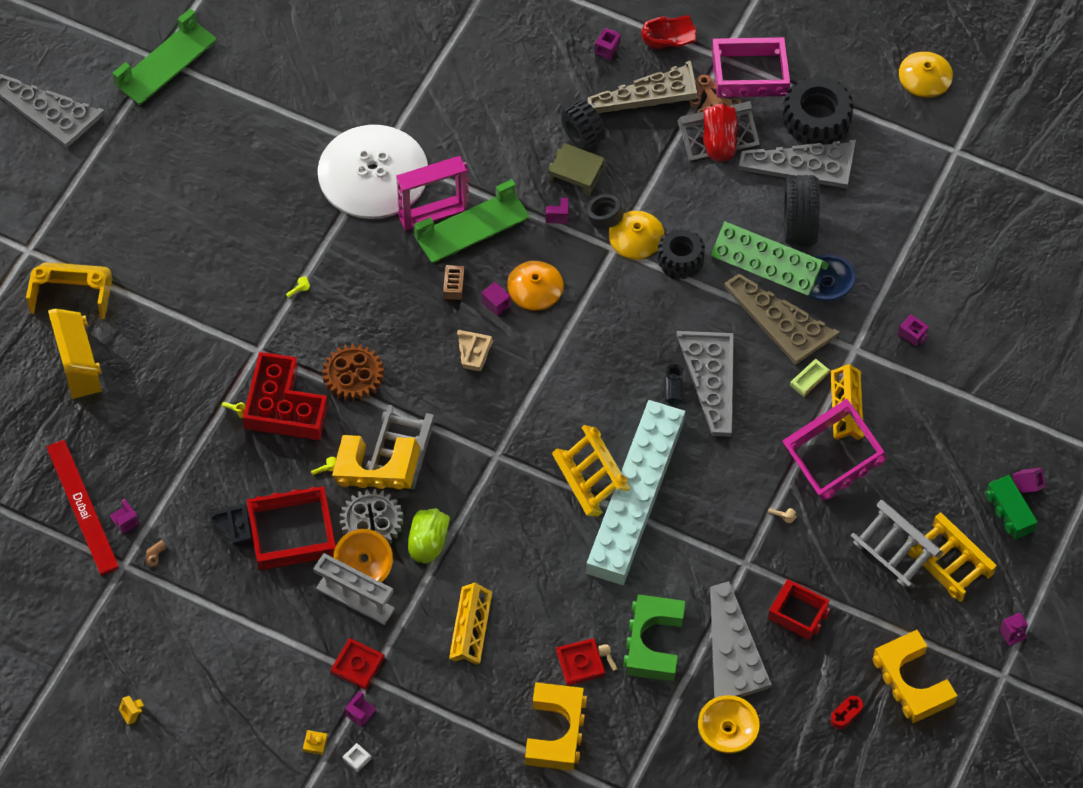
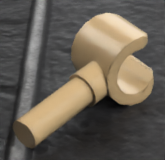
[768,508,796,523]
[598,645,617,671]

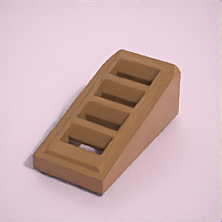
[443,265,464,300]

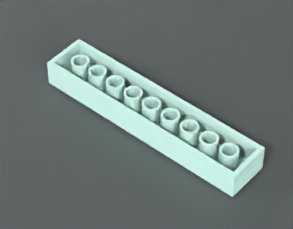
[586,400,685,586]

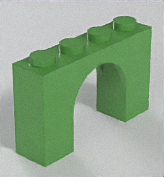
[623,594,685,682]

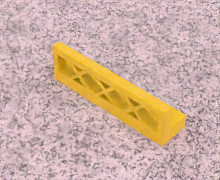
[831,364,864,440]
[449,582,492,665]

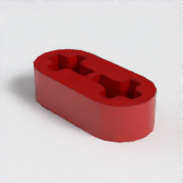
[830,696,863,729]

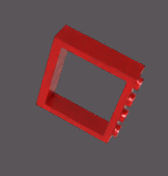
[247,486,336,570]

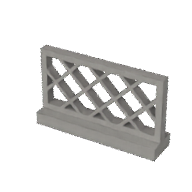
[677,101,760,161]

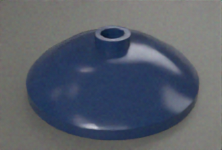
[809,254,856,301]

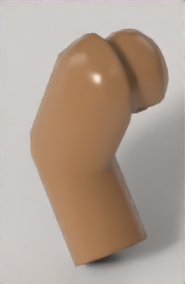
[146,540,167,567]

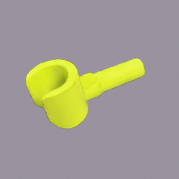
[286,276,310,298]
[222,402,245,418]
[311,457,336,475]

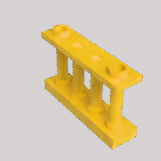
[552,425,630,517]
[907,512,997,602]

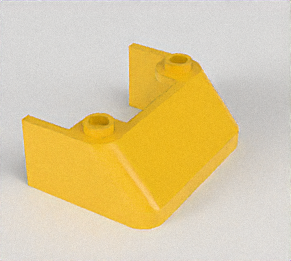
[26,262,112,319]
[48,309,102,399]

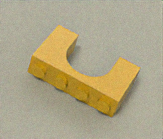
[332,435,421,490]
[873,630,957,723]
[525,682,587,771]

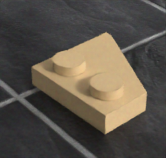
[457,330,493,372]

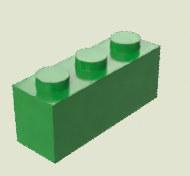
[986,475,1038,540]

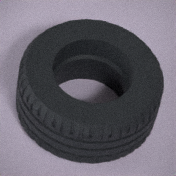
[784,175,820,246]

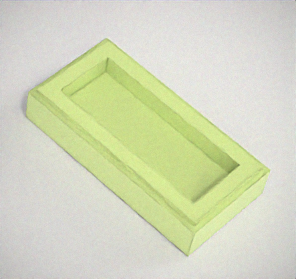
[790,359,830,397]

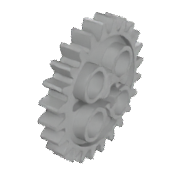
[340,489,403,544]

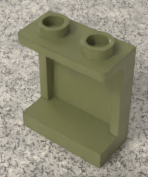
[547,143,604,196]

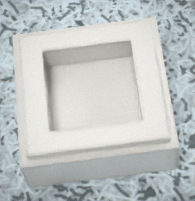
[342,743,372,773]

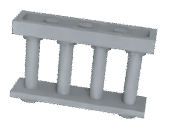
[366,405,434,490]
[851,500,944,588]
[313,553,395,625]

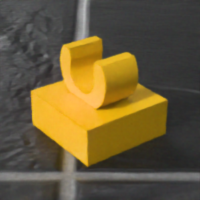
[119,696,144,725]
[303,730,328,755]

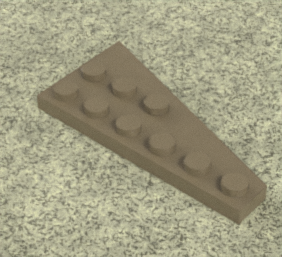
[588,61,698,114]
[724,274,840,365]

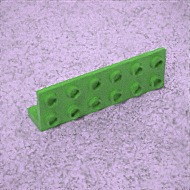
[112,8,217,105]
[414,179,529,263]
[711,221,829,296]

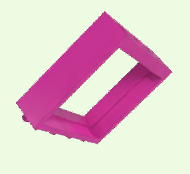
[712,37,790,98]
[396,156,469,231]
[783,399,887,501]

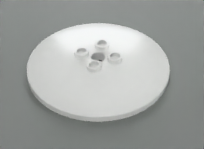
[318,125,428,219]

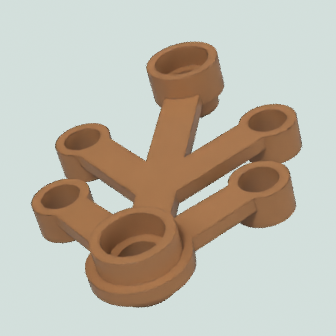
[689,75,741,113]

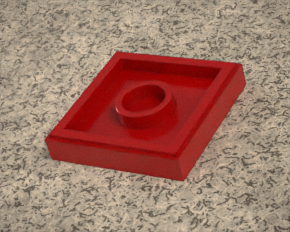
[330,638,385,690]
[556,638,605,686]

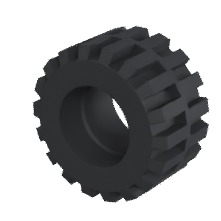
[561,100,606,150]
[657,227,705,279]

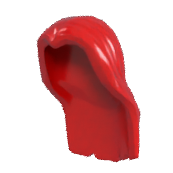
[641,15,696,49]
[703,103,738,162]

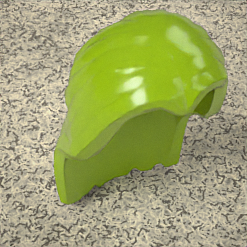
[408,508,450,564]

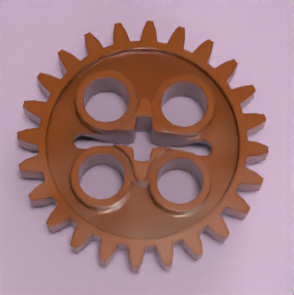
[322,343,384,402]

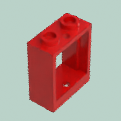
[768,579,831,640]

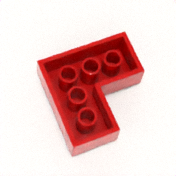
[243,352,328,440]

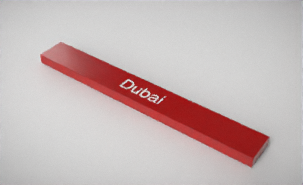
[46,440,119,576]

